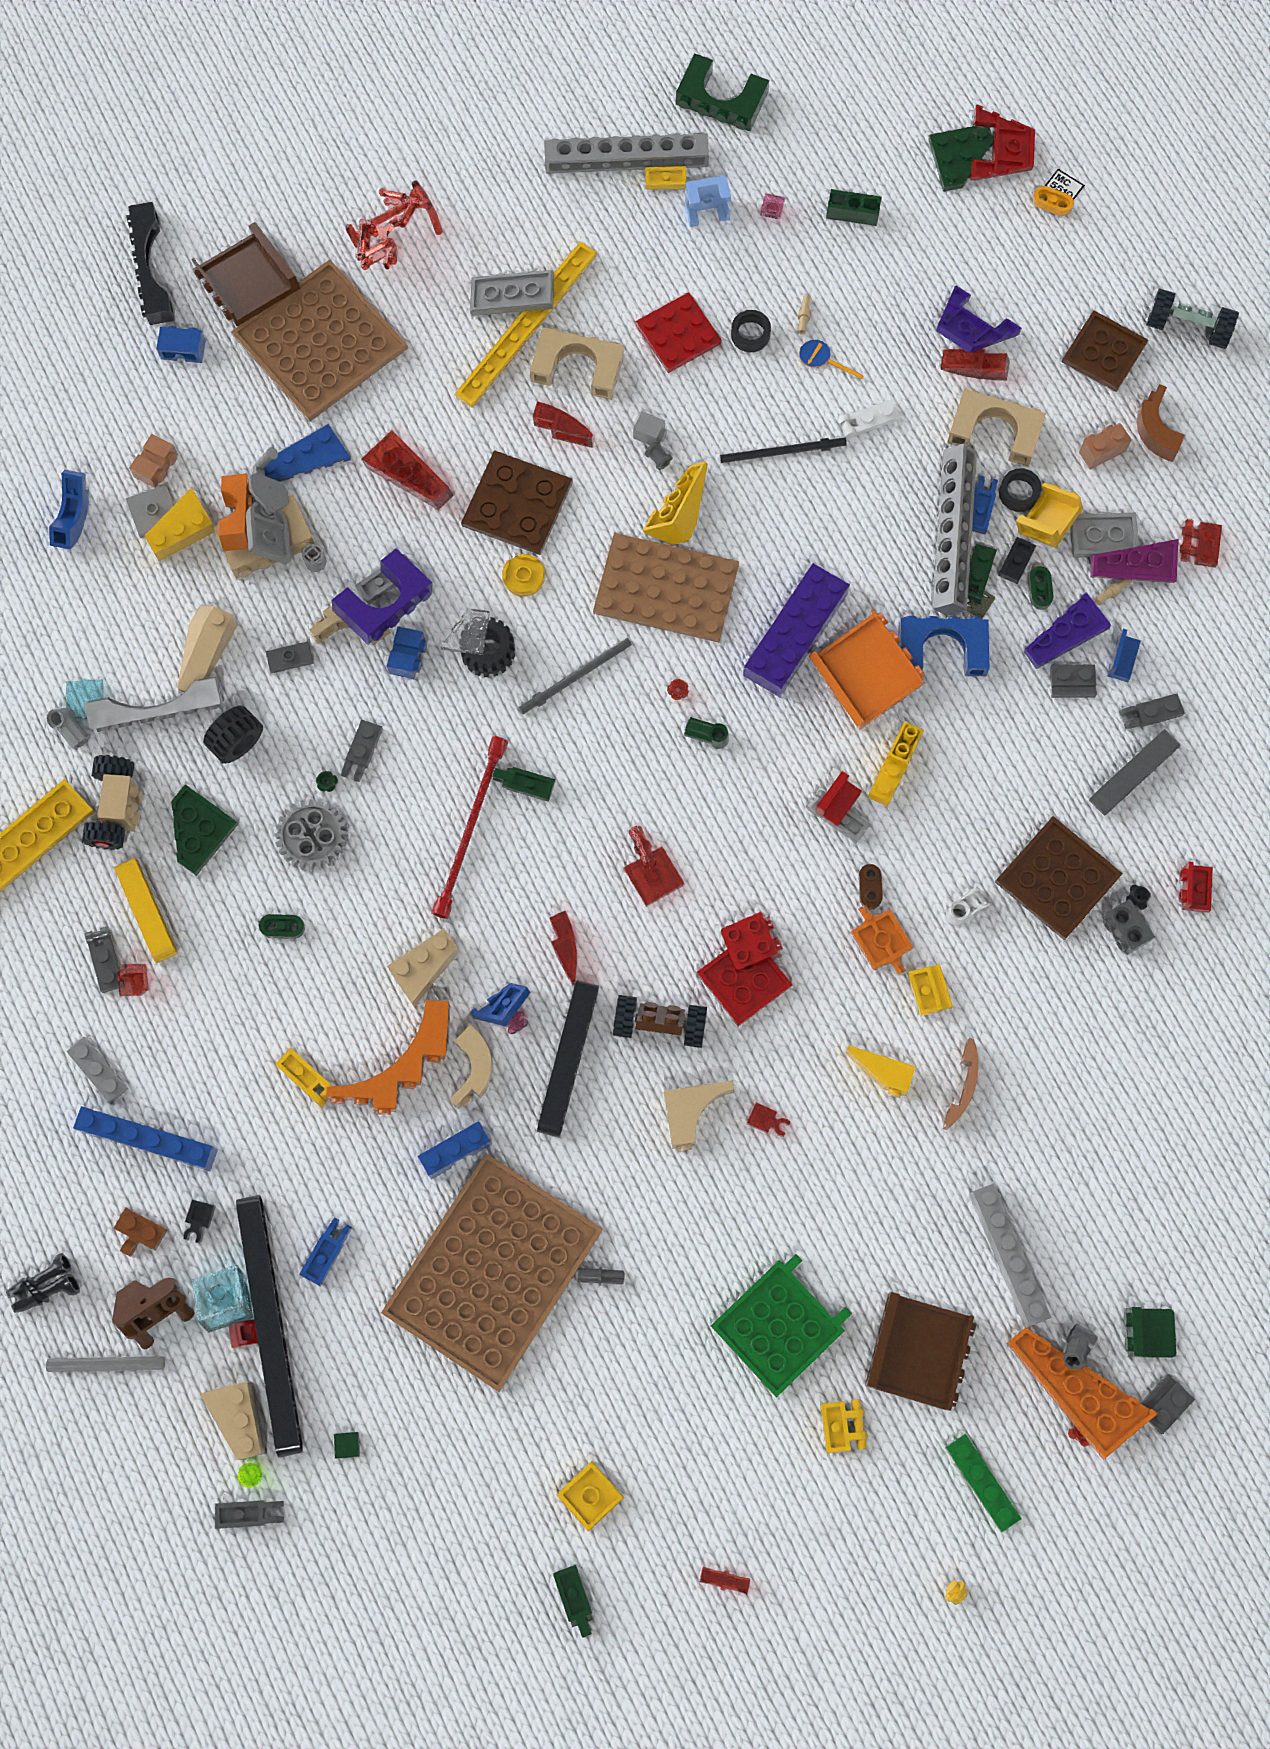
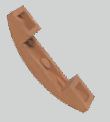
[943,1038,978,1130]

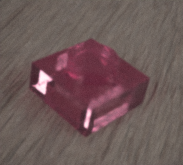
[760,193,785,220]

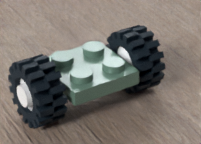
[1146,288,1239,349]

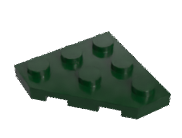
[928,126,994,192]
[171,784,238,876]

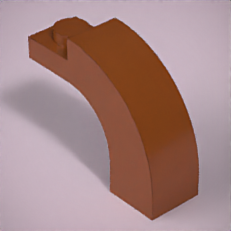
[1137,384,1185,462]

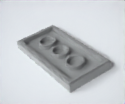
[470,270,554,316]

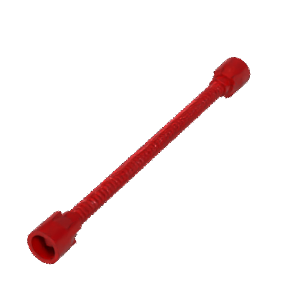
[431,736,509,919]

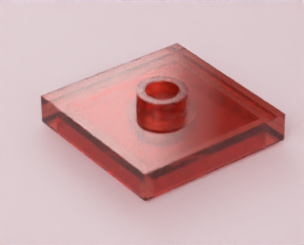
[623,846,685,907]

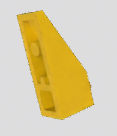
[846,1045,916,1098]

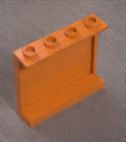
[809,609,926,730]

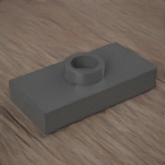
[265,641,314,674]

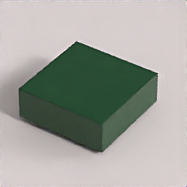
[334,1432,360,1459]

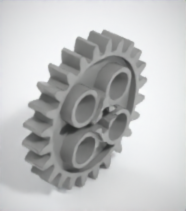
[274,799,348,871]

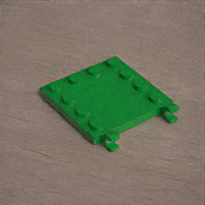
[711,1254,852,1398]

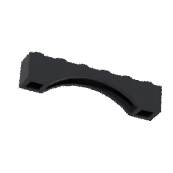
[126,202,175,325]

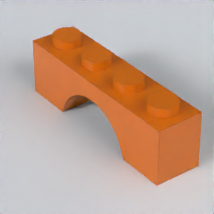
[219,473,254,551]

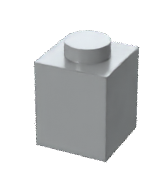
[633,411,667,445]

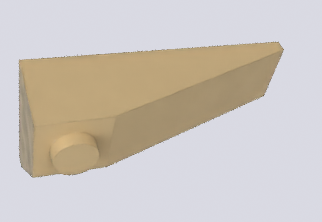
[177,606,238,692]

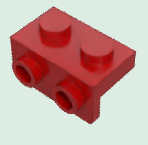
[1179,861,1213,913]

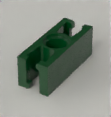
[826,189,882,226]

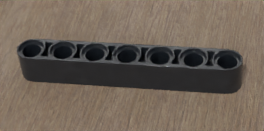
[537,980,599,1138]

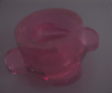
[506,1011,528,1034]

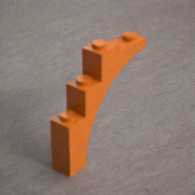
[326,1000,449,1115]

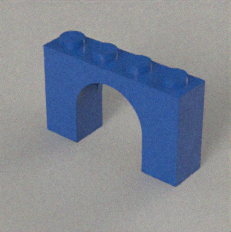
[898,616,990,676]

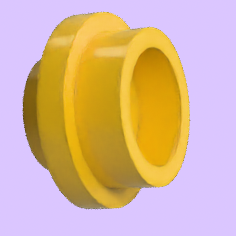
[945,1581,968,1605]

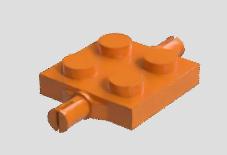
[850,905,914,975]

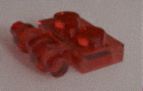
[1179,519,1222,568]

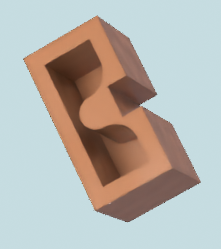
[129,434,178,488]

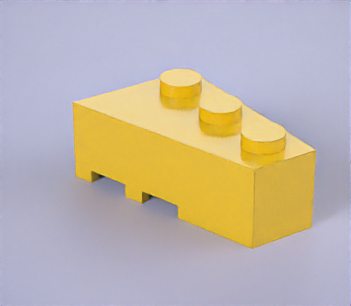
[145,487,215,561]

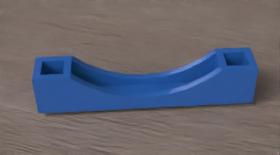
[73,1106,218,1172]

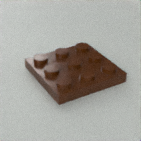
[1062,310,1149,392]

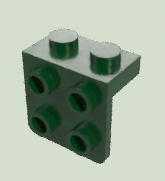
[1123,1307,1177,1358]

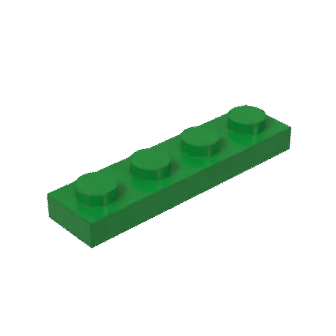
[945,1434,1022,1532]

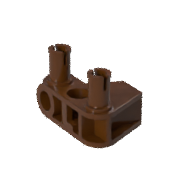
[112,1278,195,1349]

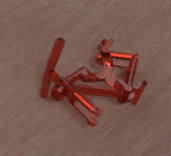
[346,180,443,270]

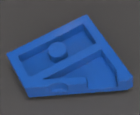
[470,983,531,1027]

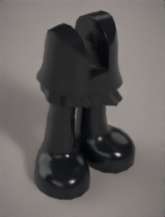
[6,1253,80,1313]

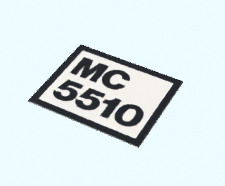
[1045,169,1085,200]

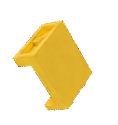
[1016,483,1083,548]

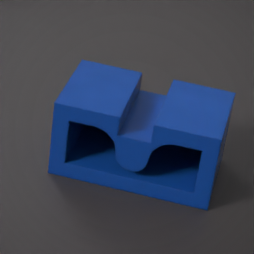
[156,326,206,363]
[386,626,427,679]

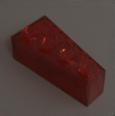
[361,430,454,510]

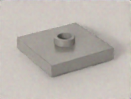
[126,485,174,538]

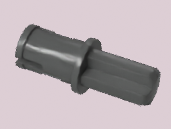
[577,1267,625,1286]

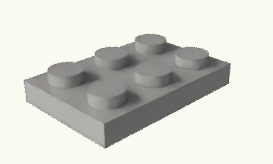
[1071,512,1139,558]

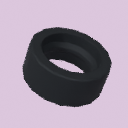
[731,310,771,352]
[999,468,1042,512]

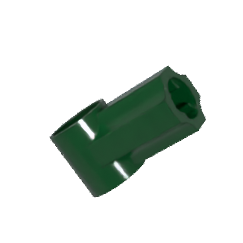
[684,717,729,749]

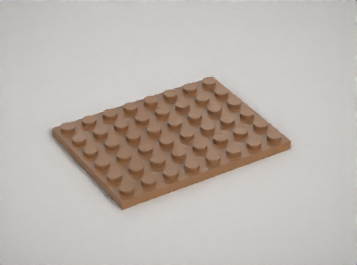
[381,1153,603,1392]

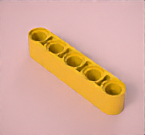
[114,857,178,964]

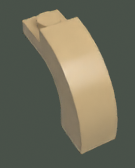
[310,606,391,645]
[450,1025,493,1109]

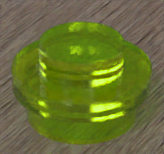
[238,1463,262,1488]

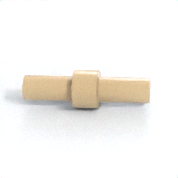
[798,295,811,335]
[1094,580,1132,605]

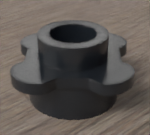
[1126,885,1151,910]

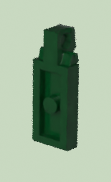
[492,767,555,802]
[553,1565,593,1638]

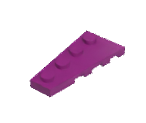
[1090,539,1179,583]

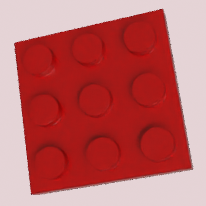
[636,292,722,373]
[696,949,792,1027]

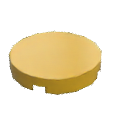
[502,554,545,596]

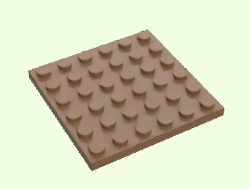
[231,259,408,422]

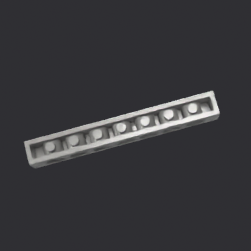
[544,133,709,174]
[932,444,977,616]

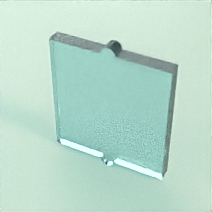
[66,678,103,720]

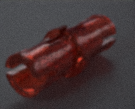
[629,826,657,869]
[699,1566,750,1595]

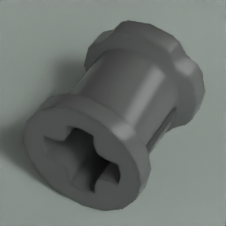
[645,441,673,470]

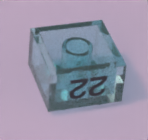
[192,1265,253,1333]

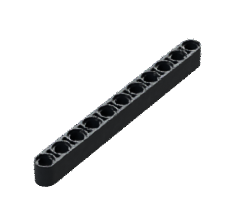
[236,1195,303,1458]

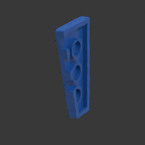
[264,424,351,482]

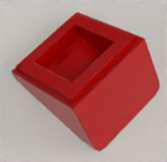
[229,1319,258,1348]

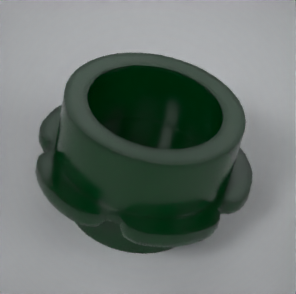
[316,771,338,792]

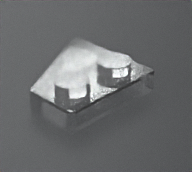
[440,608,490,655]

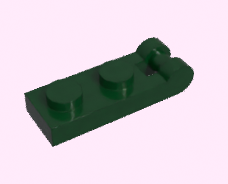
[968,543,997,604]

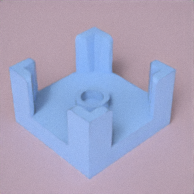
[685,175,731,227]

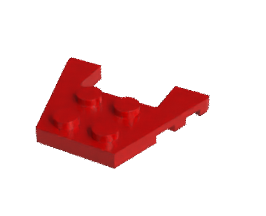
[971,105,1035,181]

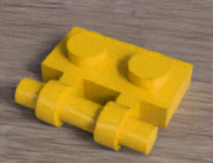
[820,1399,868,1453]

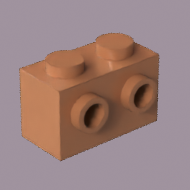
[1079,423,1132,469]

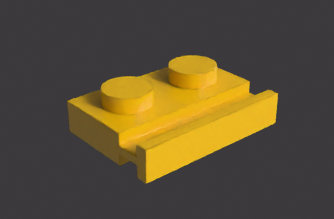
[907,964,953,1017]

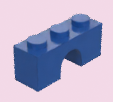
[418,1121,492,1180]

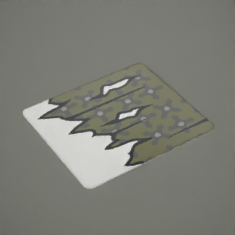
[966,587,995,618]

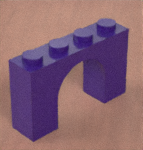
[331,548,432,645]

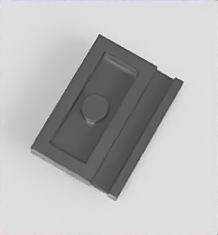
[1050,665,1097,698]
[1141,1374,1195,1434]

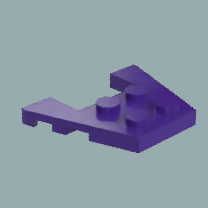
[936,285,1022,353]

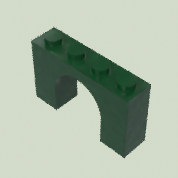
[676,53,770,131]

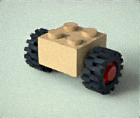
[82,755,143,850]

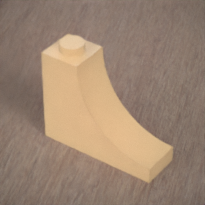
[664,1080,734,1152]

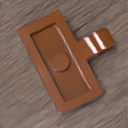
[114,1207,167,1257]

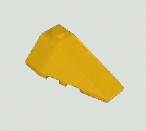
[643,461,708,545]

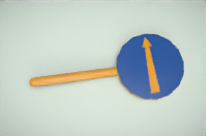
[799,340,864,379]

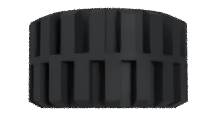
[459,617,515,678]
[203,705,263,764]

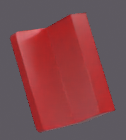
[815,771,862,826]

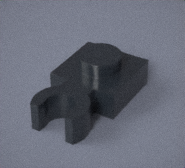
[183,1199,216,1244]

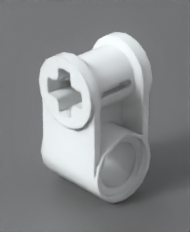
[946,886,991,926]

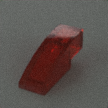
[940,349,1010,381]
[533,401,594,448]
[549,910,578,986]

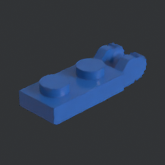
[972,475,998,535]
[299,1218,352,1287]

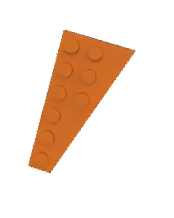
[1006,1327,1158,1460]

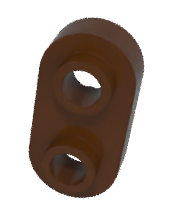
[858,864,883,910]

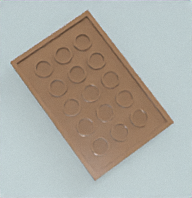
[593,533,740,643]

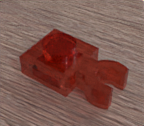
[747,1102,790,1137]

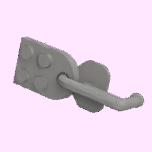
[246,447,291,565]

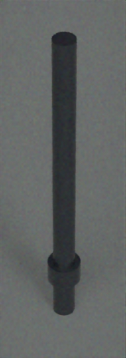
[720,437,847,463]

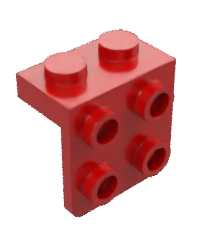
[721,912,783,970]

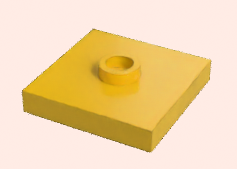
[556,1461,624,1532]

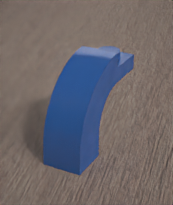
[49,470,89,550]

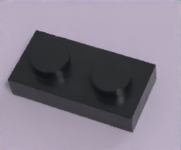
[998,537,1037,585]

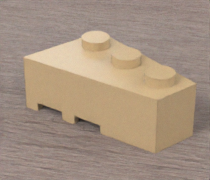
[387,929,459,1008]
[200,1381,266,1460]

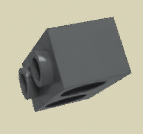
[1102,899,1155,955]

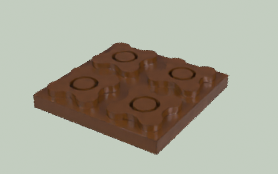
[461,450,573,555]
[995,816,1123,941]

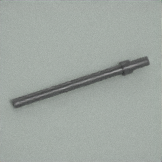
[518,638,632,715]

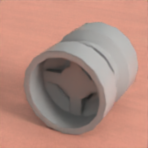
[302,544,327,572]

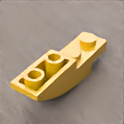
[867,721,924,807]

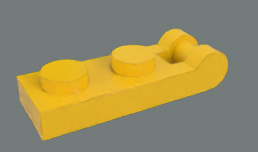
[275,1048,332,1108]

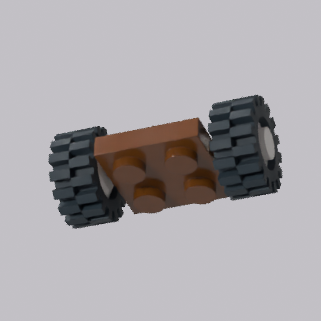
[613,995,707,1048]

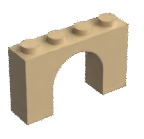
[530,327,624,400]
[947,389,1046,467]
[213,494,315,579]

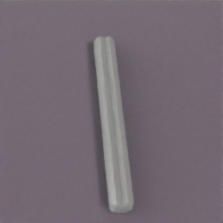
[46,1356,165,1372]

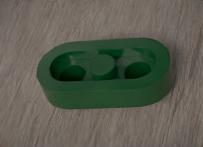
[1028,566,1054,610]
[259,914,305,939]

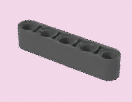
[1089,729,1181,816]

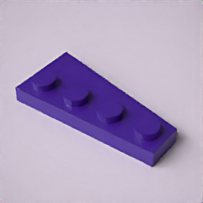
[1024,592,1111,669]

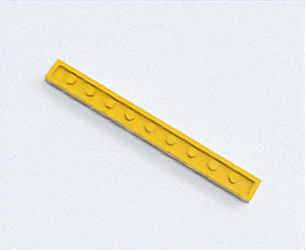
[455,241,597,408]

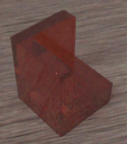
[117,964,149,996]

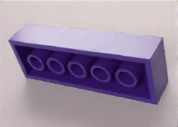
[743,563,850,697]

